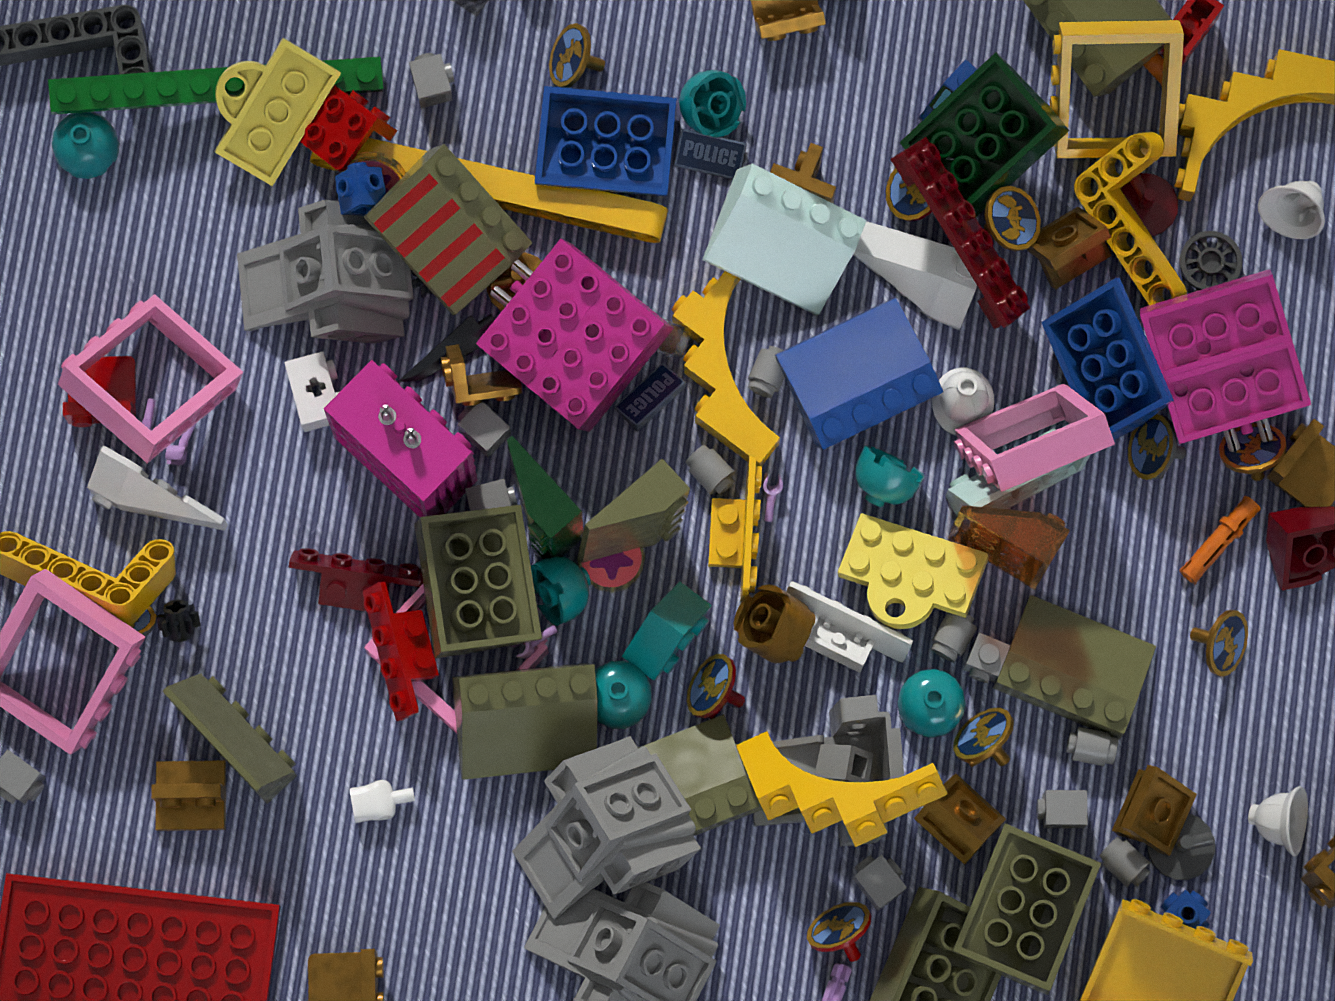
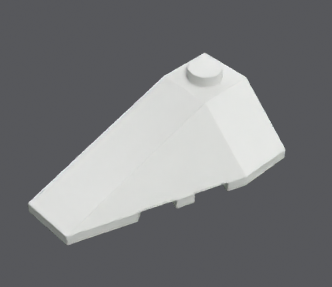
[853,221,978,330]
[87,445,228,531]

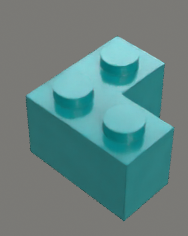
[621,581,712,681]

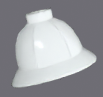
[1258,181,1325,239]
[932,367,994,435]
[1248,786,1308,857]

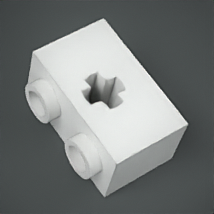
[284,351,340,432]

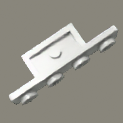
[786,581,913,673]

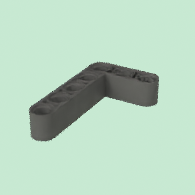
[0,5,152,74]

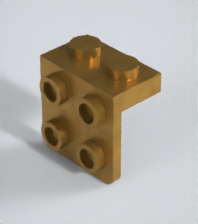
[750,0,826,41]
[441,344,522,406]
[1267,419,1335,507]
[1300,836,1335,909]
[308,949,384,1001]

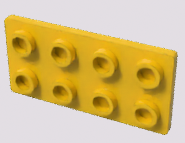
[708,456,762,601]

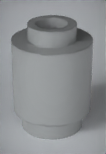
[748,346,785,398]
[685,445,735,495]
[931,612,977,662]
[1066,727,1118,766]
[1099,837,1151,887]

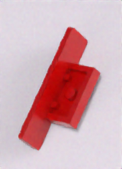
[363,582,439,721]

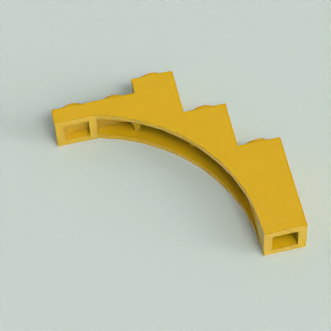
[1174,49,1335,202]
[671,271,780,466]
[736,731,948,847]

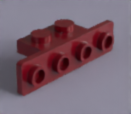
[288,548,423,611]

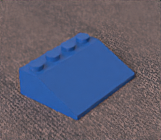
[535,86,677,197]
[1041,277,1174,440]
[775,298,944,450]

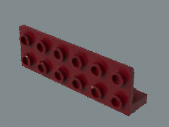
[890,137,1030,330]

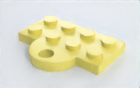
[215,38,341,186]
[837,513,989,629]

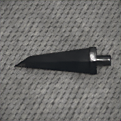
[397,313,495,382]

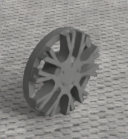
[1179,231,1242,291]

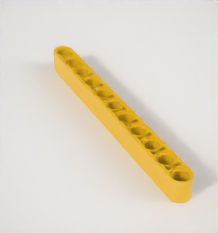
[310,138,668,243]

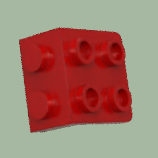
[300,86,398,172]
[63,356,136,427]

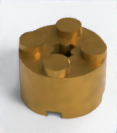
[734,584,816,663]

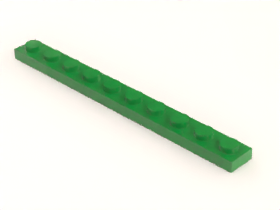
[48,57,384,115]

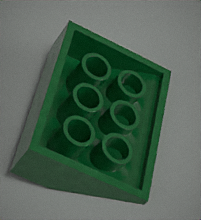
[899,52,1070,218]
[507,436,583,559]

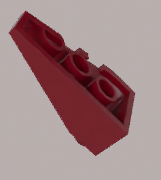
[1266,506,1335,591]

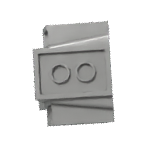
[237,200,414,343]
[750,695,904,847]
[512,736,701,919]
[524,882,720,1001]

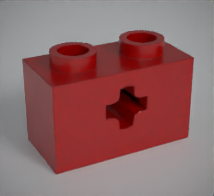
[1158,0,1224,67]

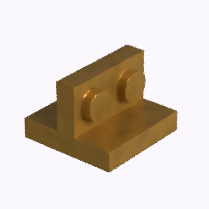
[770,143,836,203]
[1027,207,1111,290]
[151,760,226,831]
[1112,765,1197,856]
[914,773,1006,865]

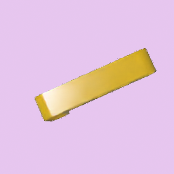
[1074,132,1187,305]
[0,531,176,626]

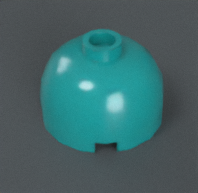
[679,70,747,138]
[52,112,120,179]
[855,445,925,507]
[531,556,591,626]
[595,661,652,729]
[897,669,966,738]

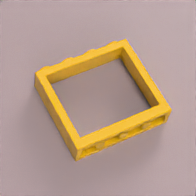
[1050,20,1184,158]

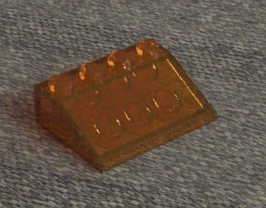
[948,505,1070,590]

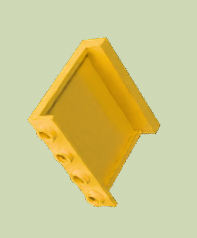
[1079,899,1253,1001]

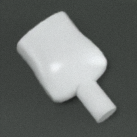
[349,780,415,823]

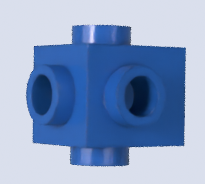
[335,162,386,216]
[1160,890,1211,929]

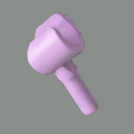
[142,398,156,431]
[165,424,196,465]
[762,473,783,522]
[510,625,558,658]

